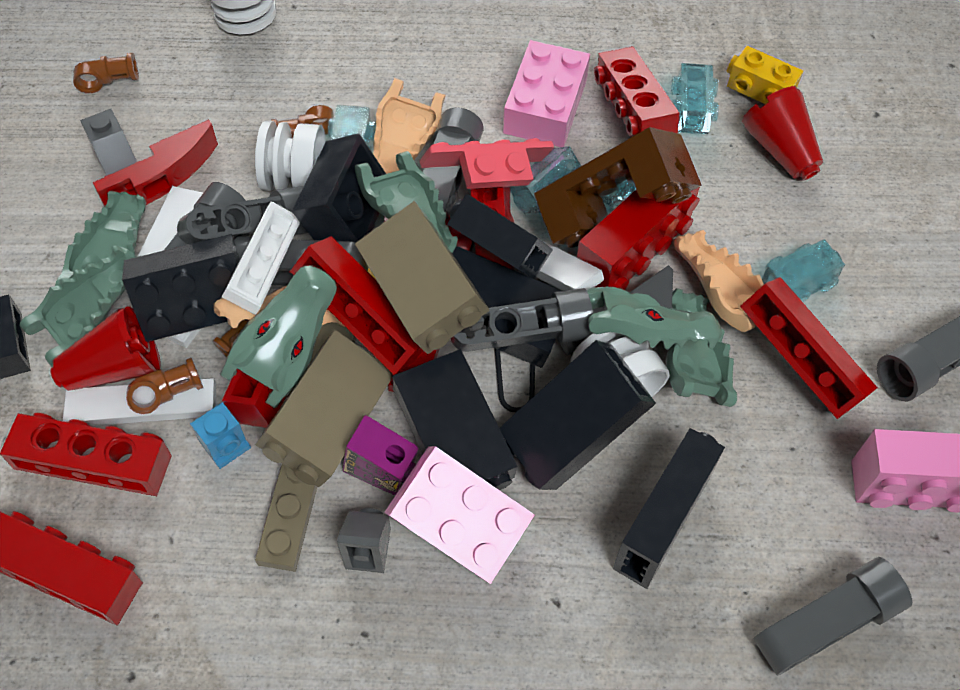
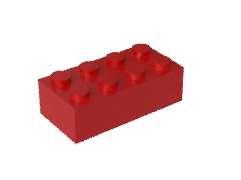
[577,187,700,290]

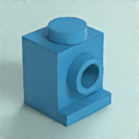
[190,402,251,469]

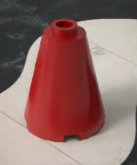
[742,86,823,181]
[50,306,161,391]

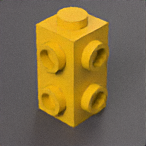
[727,46,804,104]

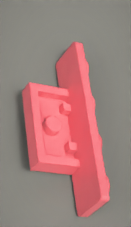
[420,138,554,189]

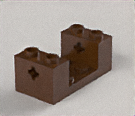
[534,127,702,248]

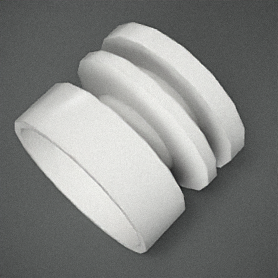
[211,0,276,35]
[255,121,326,191]
[570,332,670,397]

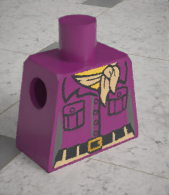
[342,415,419,495]

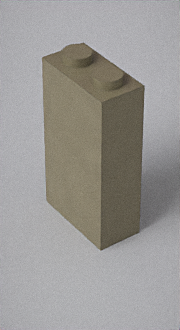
[355,201,490,354]
[255,330,393,487]

